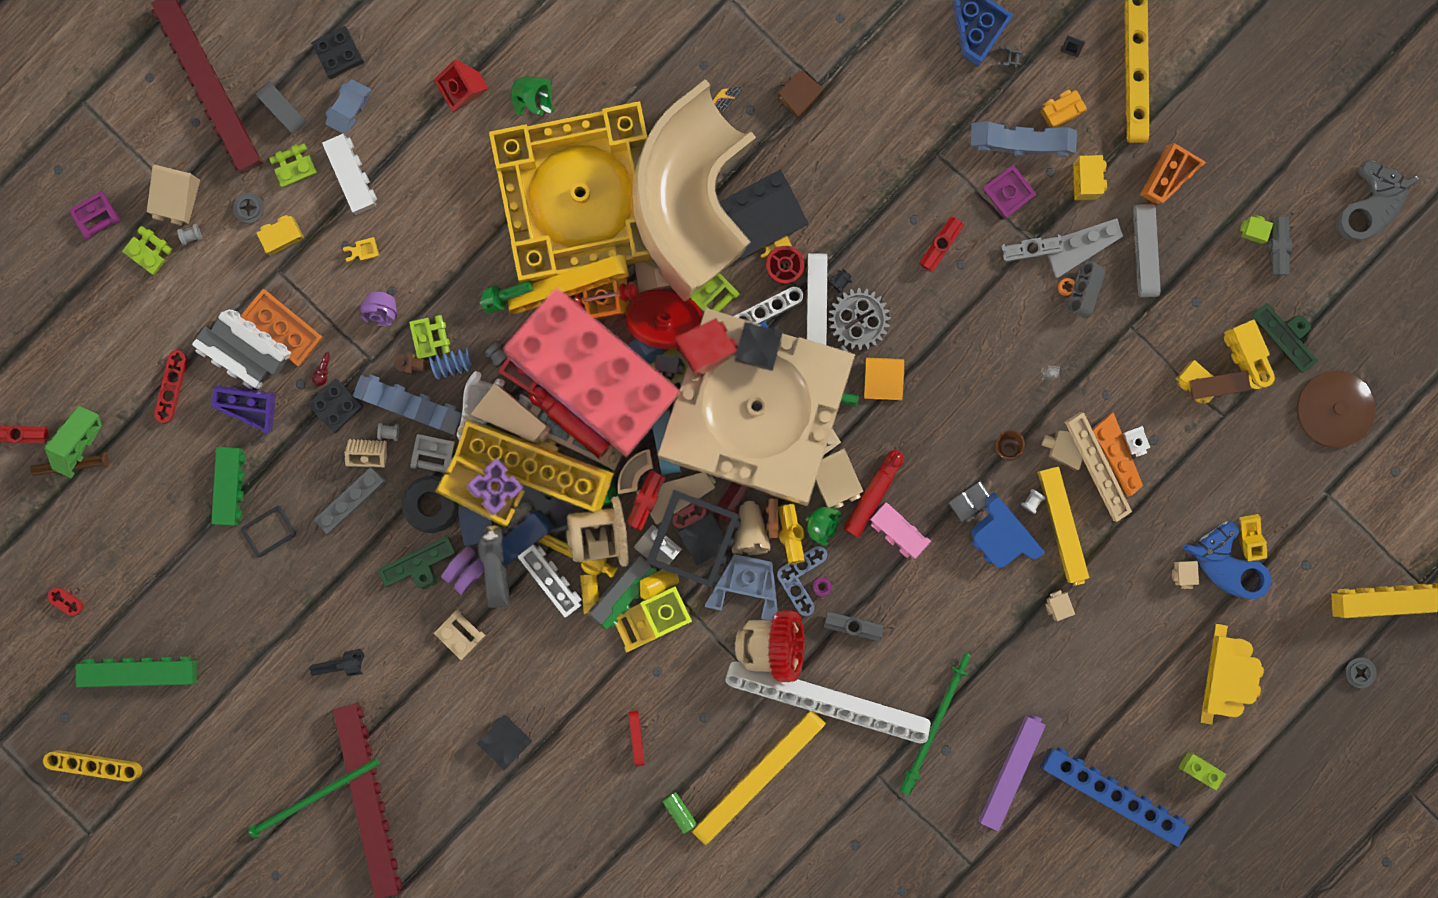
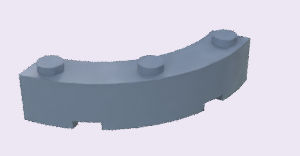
[971,121,1077,157]

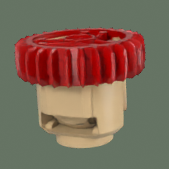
[735,610,805,683]

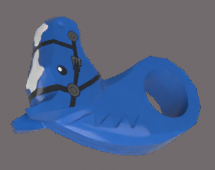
[1182,521,1272,599]

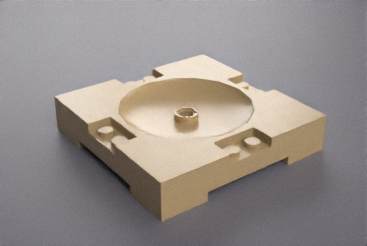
[658,308,855,506]

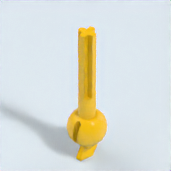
[538,534,618,577]

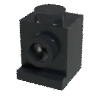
[654,355,684,377]

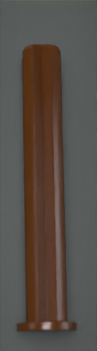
[30,452,109,476]

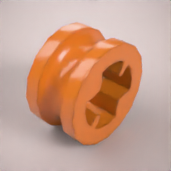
[1058,278,1075,296]

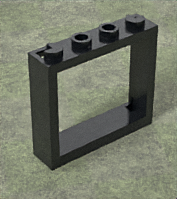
[646,490,741,588]

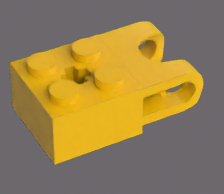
[1224,319,1275,390]

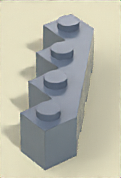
[353,374,462,435]

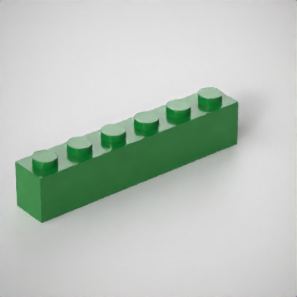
[76,656,197,687]

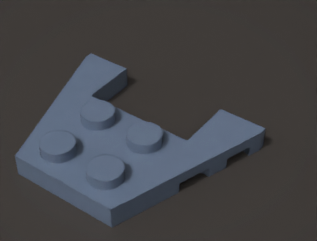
[705,554,778,620]

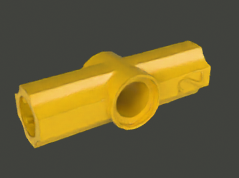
[778,504,805,564]

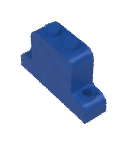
[971,492,1045,568]

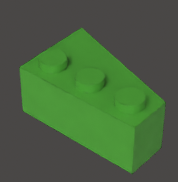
[45,406,102,479]

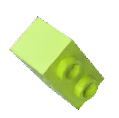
[1178,752,1226,791]

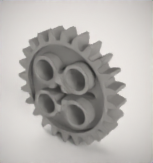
[828,288,891,351]

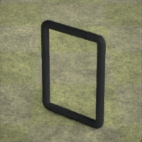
[241,506,296,557]

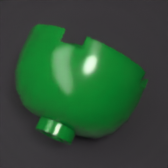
[805,507,841,546]

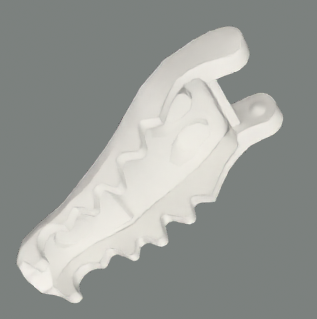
[457,371,504,440]

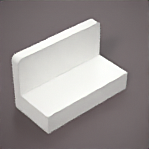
[634,525,682,570]

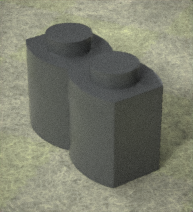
[947,481,990,523]

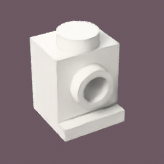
[1122,426,1150,457]

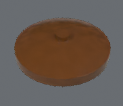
[1297,371,1375,447]

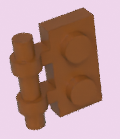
[766,499,778,538]

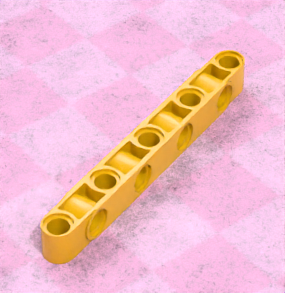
[1125,0,1149,143]

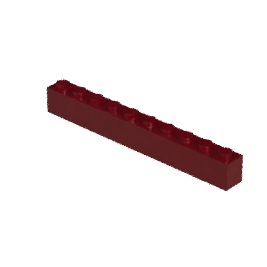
[151,0,263,174]
[333,703,403,898]

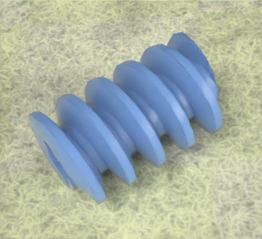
[429,347,472,380]

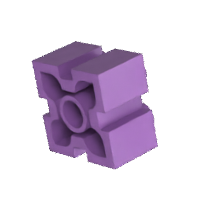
[465,459,523,516]

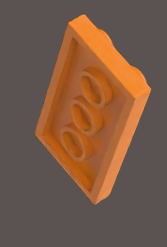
[240,289,324,367]

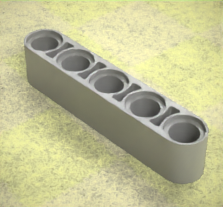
[1133,204,1160,298]

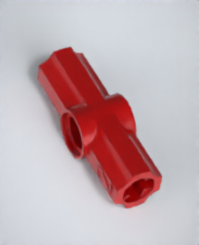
[919,216,964,273]
[0,425,49,444]
[626,471,665,530]

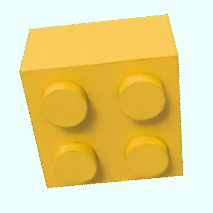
[1073,155,1107,200]

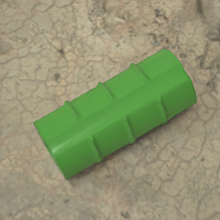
[662,792,697,833]

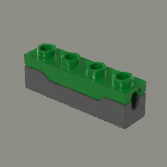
[586,556,657,630]

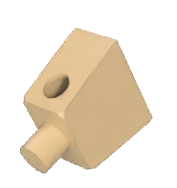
[1041,430,1083,471]

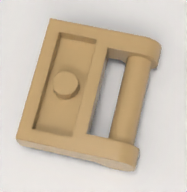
[434,609,486,660]

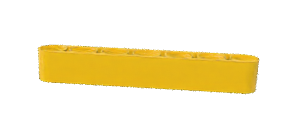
[507,255,629,314]

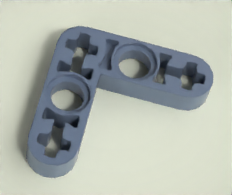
[777,546,827,616]

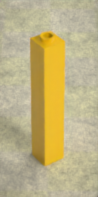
[1037,466,1089,586]

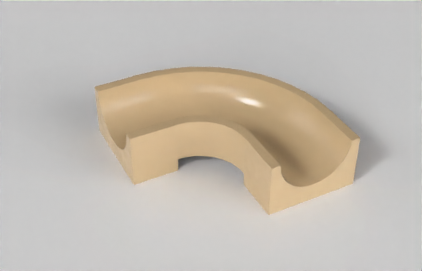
[633,79,756,302]

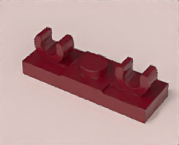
[712,482,754,522]

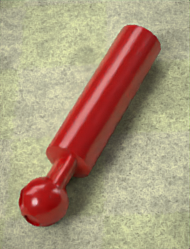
[529,387,611,459]
[843,450,904,538]

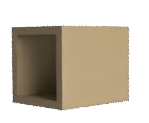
[147,164,200,226]
[815,449,863,509]

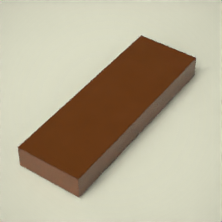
[1189,371,1251,400]

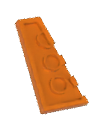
[1092,412,1143,497]

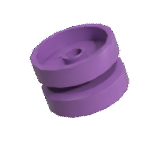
[441,546,485,595]

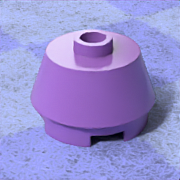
[360,292,398,326]

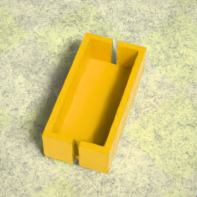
[435,455,525,527]

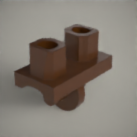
[394,353,427,375]

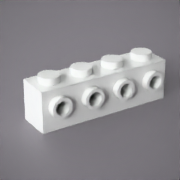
[518,545,582,618]

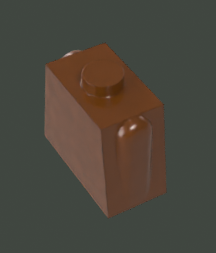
[777,71,824,120]

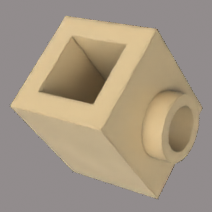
[1172,561,1199,589]
[1045,590,1075,621]

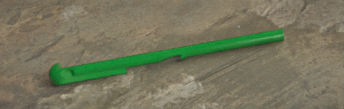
[248,758,380,838]

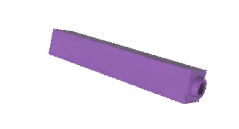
[978,714,1046,832]

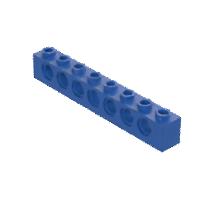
[1040,747,1189,847]

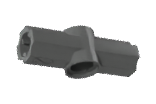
[1269,217,1292,276]
[823,611,884,642]

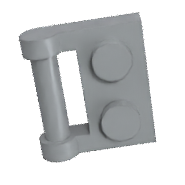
[410,434,455,475]

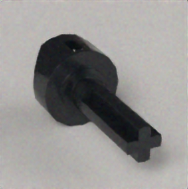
[309,649,365,677]

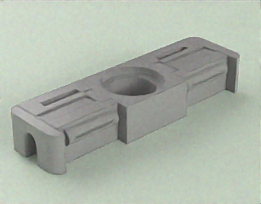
[1002,235,1064,262]

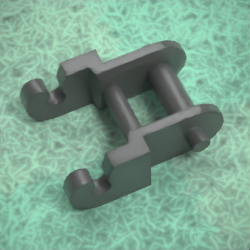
[996,46,1023,68]

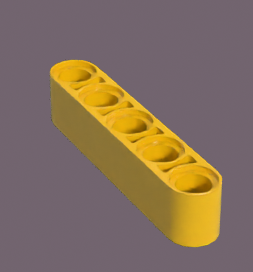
[43,750,142,782]

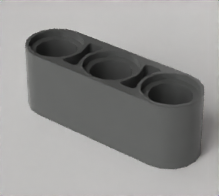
[255,81,307,134]
[1068,260,1105,318]

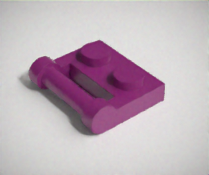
[69,191,121,240]

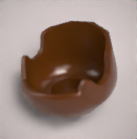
[995,430,1025,461]

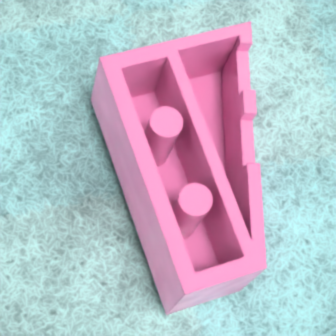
[870,502,931,559]

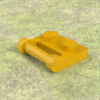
[616,604,657,652]

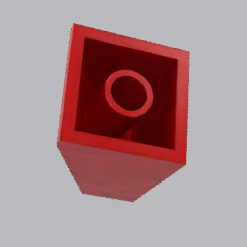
[675,318,738,378]

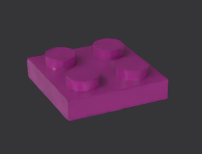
[982,165,1037,219]

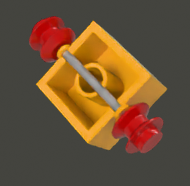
[568,277,639,320]

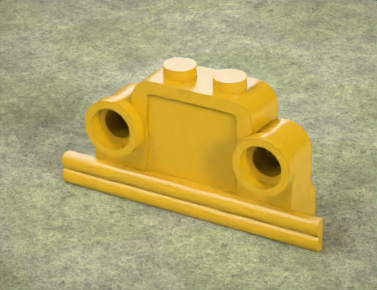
[1200,624,1264,725]

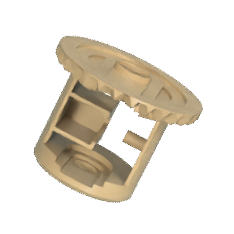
[566,496,628,566]

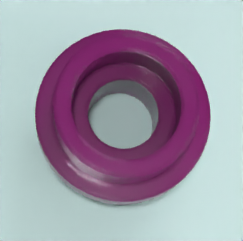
[813,577,832,597]

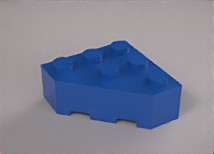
[953,0,1013,67]

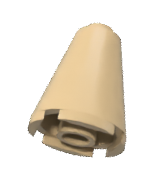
[732,501,770,555]

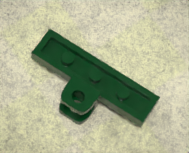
[1251,303,1318,373]
[378,536,456,589]

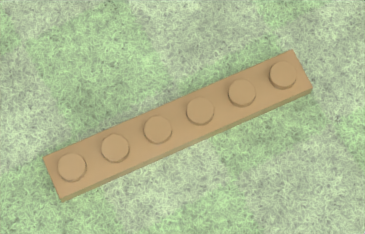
[1065,412,1132,522]

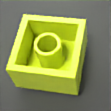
[640,586,692,638]

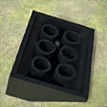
[719,169,809,260]

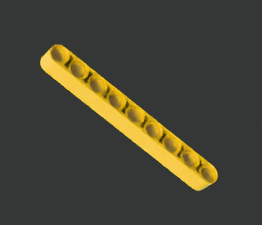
[691,711,826,845]

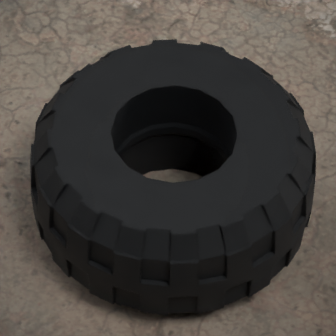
[402,475,459,533]

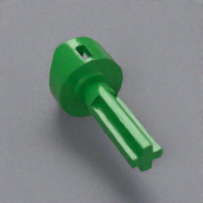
[480,281,534,313]

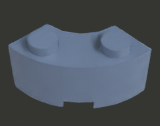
[325,79,372,135]

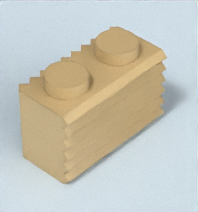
[345,439,387,468]

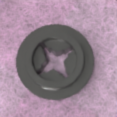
[233,193,265,224]
[1345,658,1377,688]

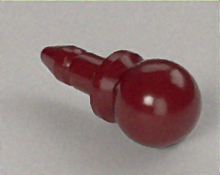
[312,352,330,386]

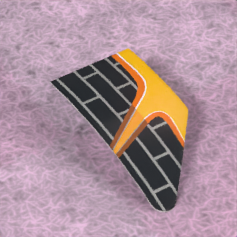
[713,87,742,113]

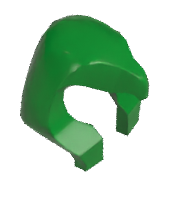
[511,76,555,116]

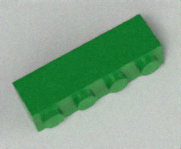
[211,447,246,525]

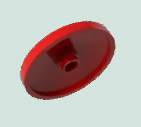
[626,289,703,349]

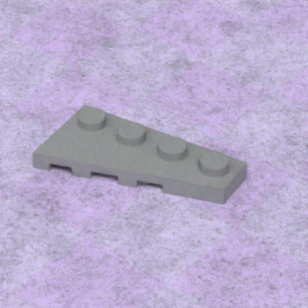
[1048,218,1123,279]

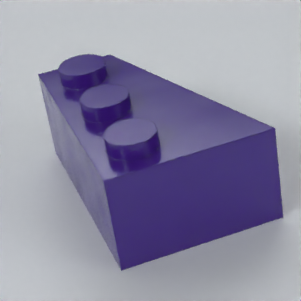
[212,385,276,434]

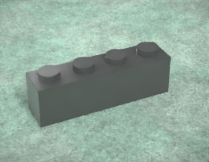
[314,467,387,534]

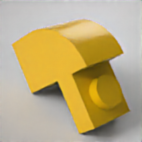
[1238,514,1267,562]

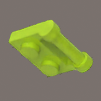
[690,273,740,313]

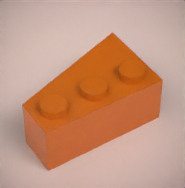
[1140,143,1206,205]

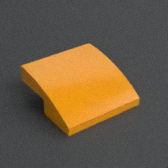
[864,357,904,400]

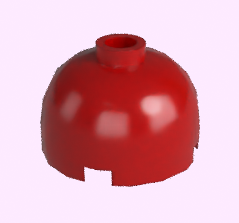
[766,245,804,284]

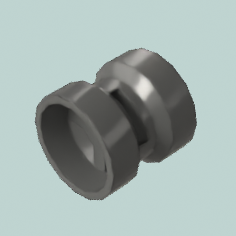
[484,341,508,368]

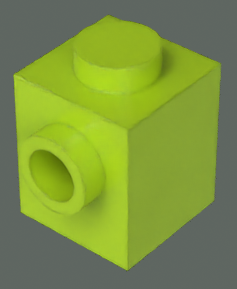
[1240,215,1273,244]

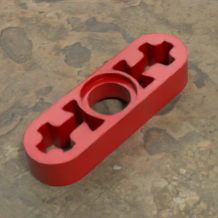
[629,710,645,767]

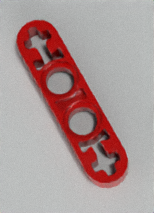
[154,350,188,423]

